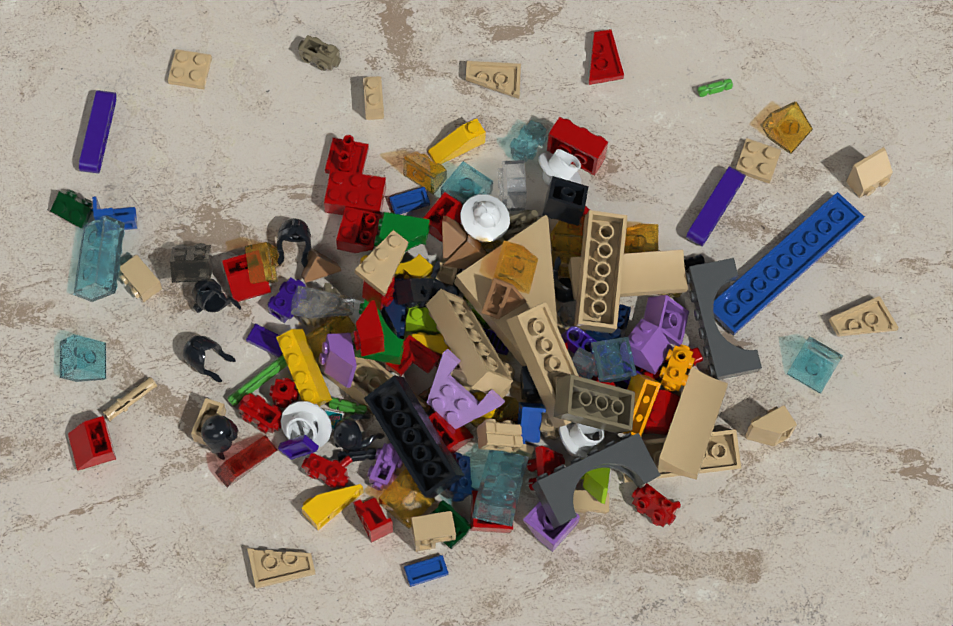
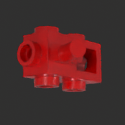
[238,393,282,434]
[301,453,353,488]
[632,483,681,527]

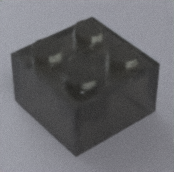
[170,243,213,283]

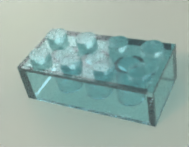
[73,215,125,302]
[472,450,529,527]

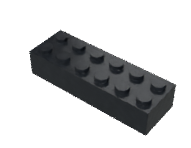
[364,375,465,498]

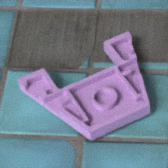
[427,349,505,429]

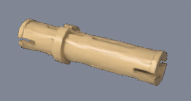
[102,377,157,422]

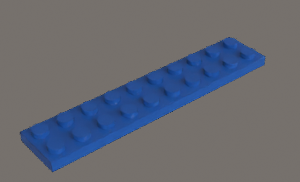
[713,192,865,336]

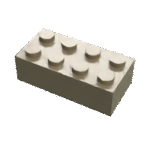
[554,374,635,434]

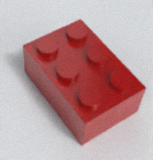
[546,117,608,176]
[324,169,386,215]

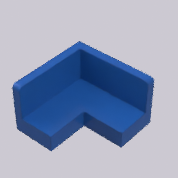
[92,196,138,233]
[517,402,546,444]

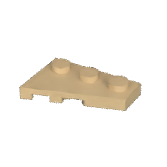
[466,61,521,99]
[355,230,408,297]
[829,296,899,337]
[247,548,316,589]

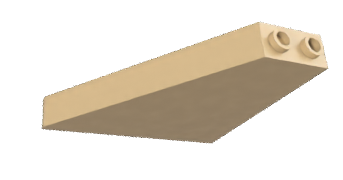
[454,215,558,366]

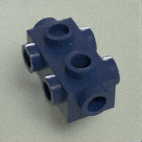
[445,453,478,502]

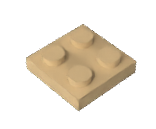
[168,49,212,90]
[736,138,781,184]

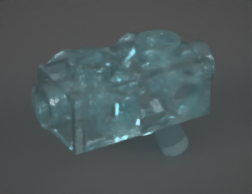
[510,120,547,163]

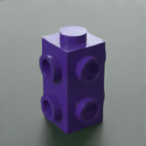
[268,277,308,324]

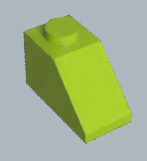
[406,307,442,335]
[581,468,610,504]

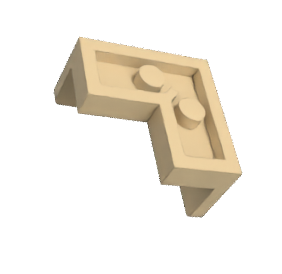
[411,511,456,552]

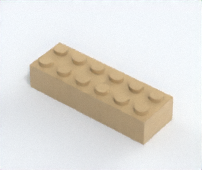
[574,210,627,333]
[426,289,513,395]

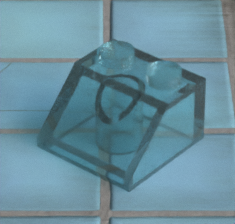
[60,334,106,382]
[787,336,843,394]
[591,337,637,383]

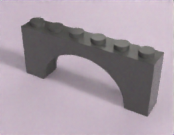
[685,258,762,380]
[532,433,661,528]

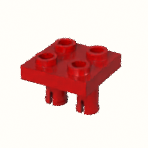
[325,135,369,174]
[527,446,565,491]

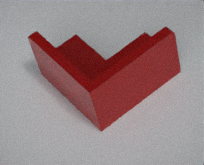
[385,335,440,376]
[353,497,393,543]

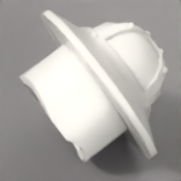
[539,149,581,185]
[460,195,510,242]
[281,401,332,447]
[559,422,604,459]

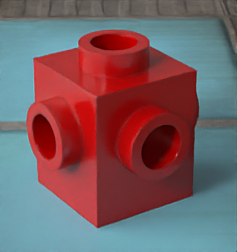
[269,378,299,408]

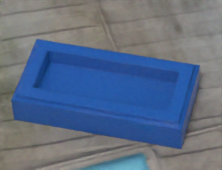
[389,187,430,214]
[404,555,449,587]

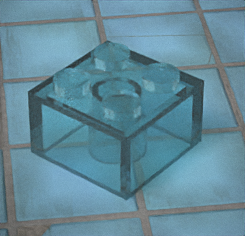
[441,161,493,205]

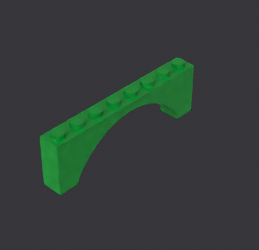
[352,212,430,365]

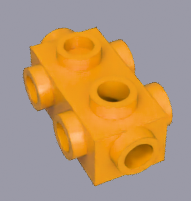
[659,344,695,392]

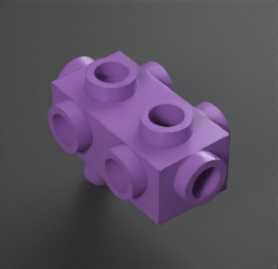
[367,443,403,491]

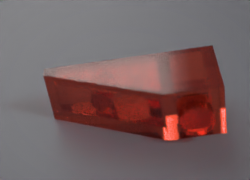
[215,435,278,488]

